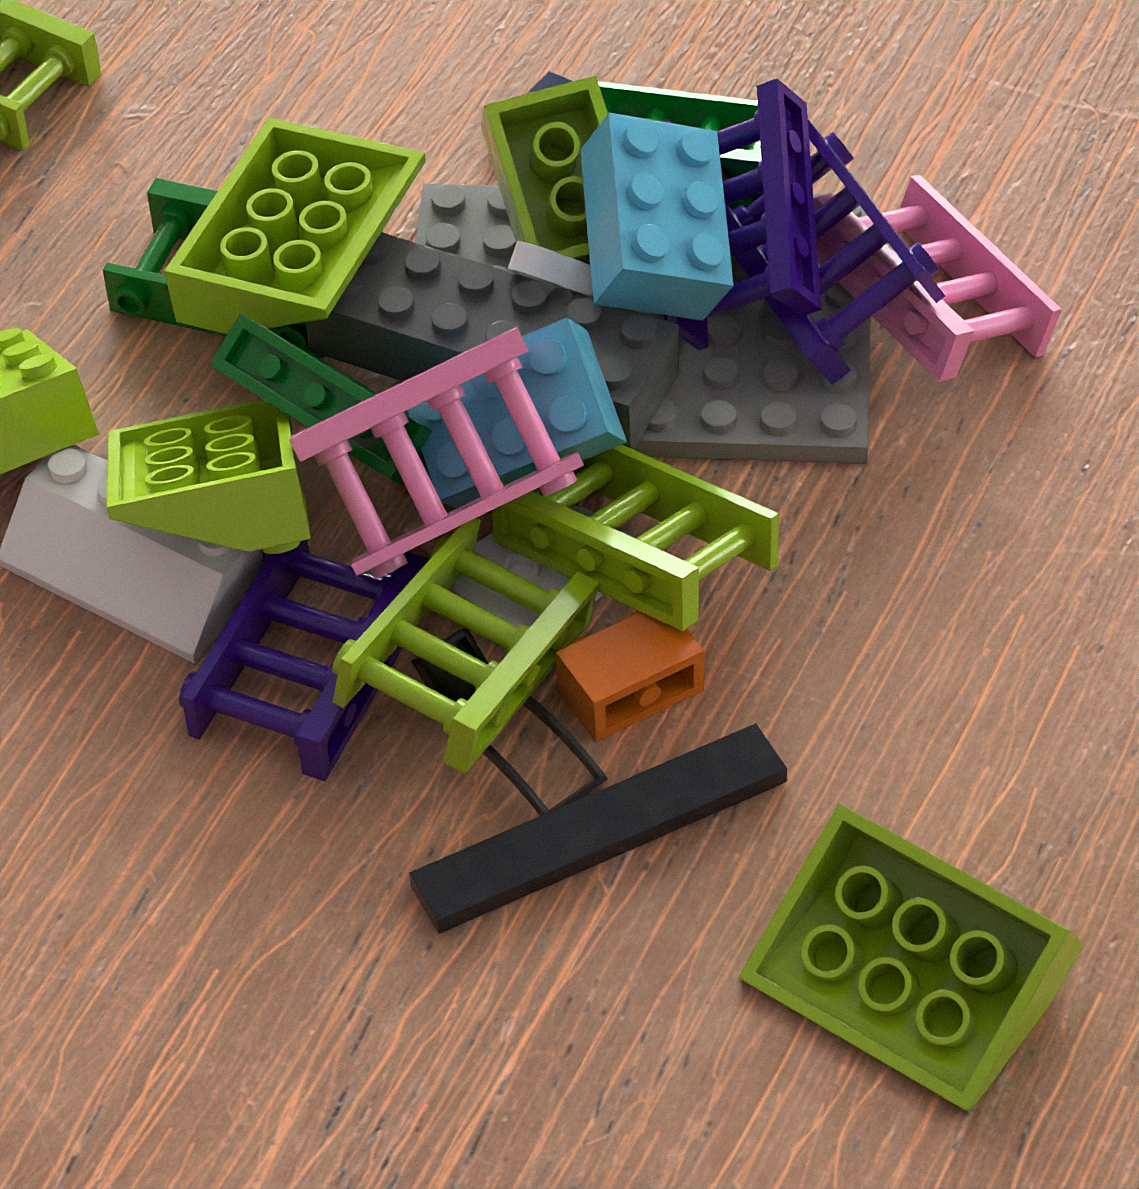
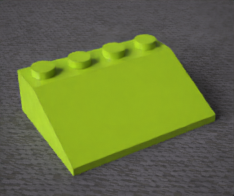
[164,117,426,334]
[106,399,311,554]
[738,803,1085,1113]

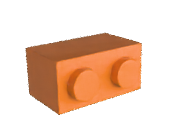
[556,611,704,742]

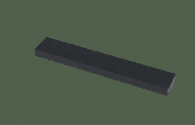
[409,723,787,934]

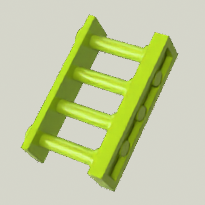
[0,0,102,151]
[492,445,779,631]
[332,518,600,774]

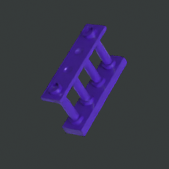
[661,78,822,351]
[725,120,945,385]
[179,539,429,781]

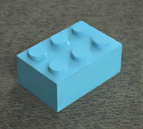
[580,113,734,321]
[408,317,627,508]

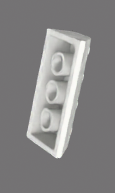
[0,445,264,664]

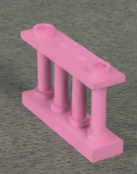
[814,175,1062,382]
[289,327,584,579]

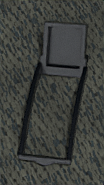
[411,628,608,816]

